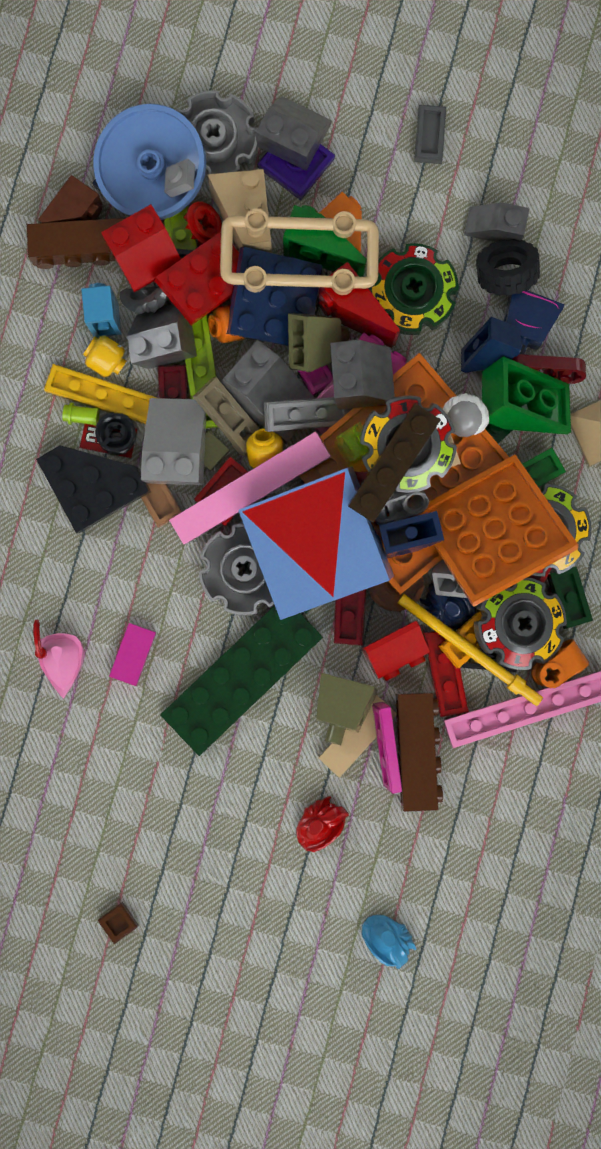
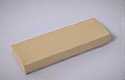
[318,695,397,778]

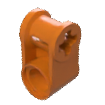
[531,639,589,688]

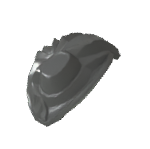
[120,286,169,314]

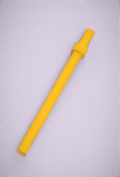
[397,594,543,706]

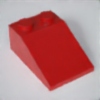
[318,262,400,348]

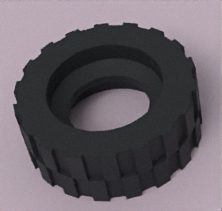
[476,239,540,296]

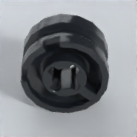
[95,412,137,455]

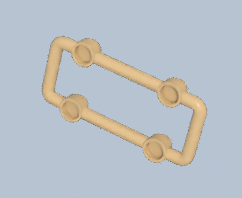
[220,209,379,295]

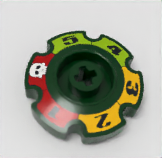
[368,243,459,335]

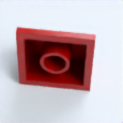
[101,204,181,292]
[361,620,430,681]

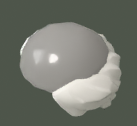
[443,393,489,437]

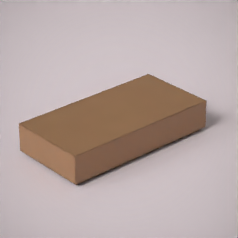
[141,483,182,528]

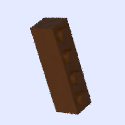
[26,218,125,269]
[396,692,443,812]

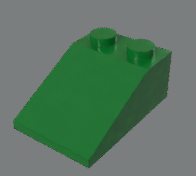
[283,205,367,277]
[482,356,571,435]

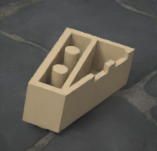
[207,169,272,253]

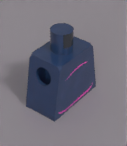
[504,290,565,355]

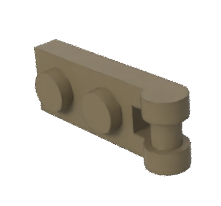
[193,377,259,456]

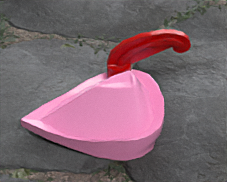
[33,619,85,699]

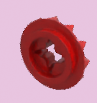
[183,201,222,246]

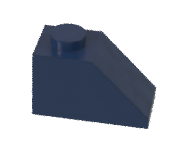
[461,316,522,373]
[379,511,444,558]

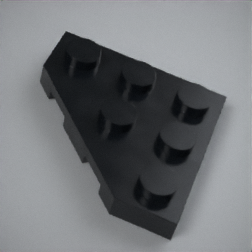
[36,445,151,533]

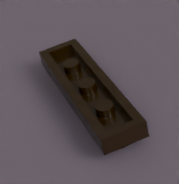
[348,403,441,523]

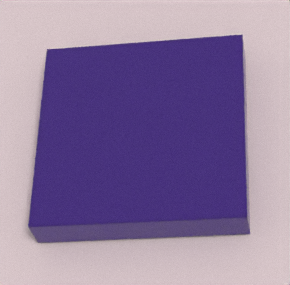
[257,144,335,201]

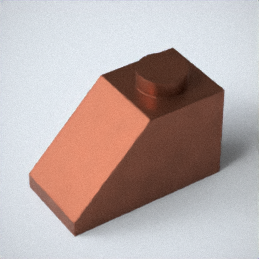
[38,175,103,223]

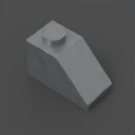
[464,202,530,242]

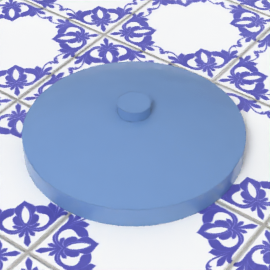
[93,104,206,220]

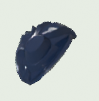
[420,581,476,629]

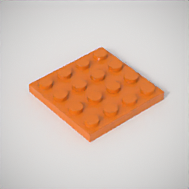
[415,455,578,607]

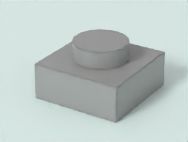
[164,159,195,198]

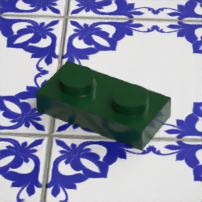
[547,566,593,629]

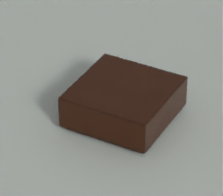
[97,901,139,944]

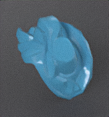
[362,915,416,969]

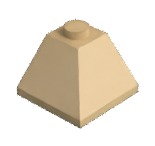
[570,401,601,467]

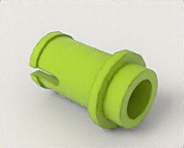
[62,402,100,426]

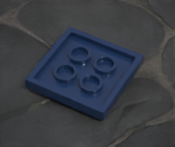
[226,247,323,347]

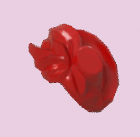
[296,796,349,852]

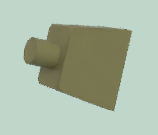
[288,313,350,372]
[316,673,378,745]

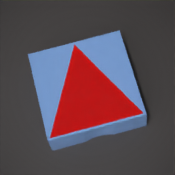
[238,466,394,620]

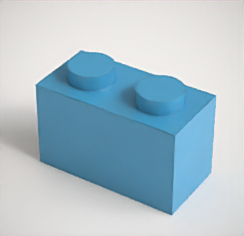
[81,283,122,337]

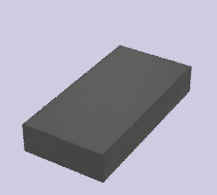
[414,105,446,164]

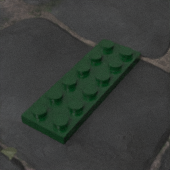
[160,605,323,756]

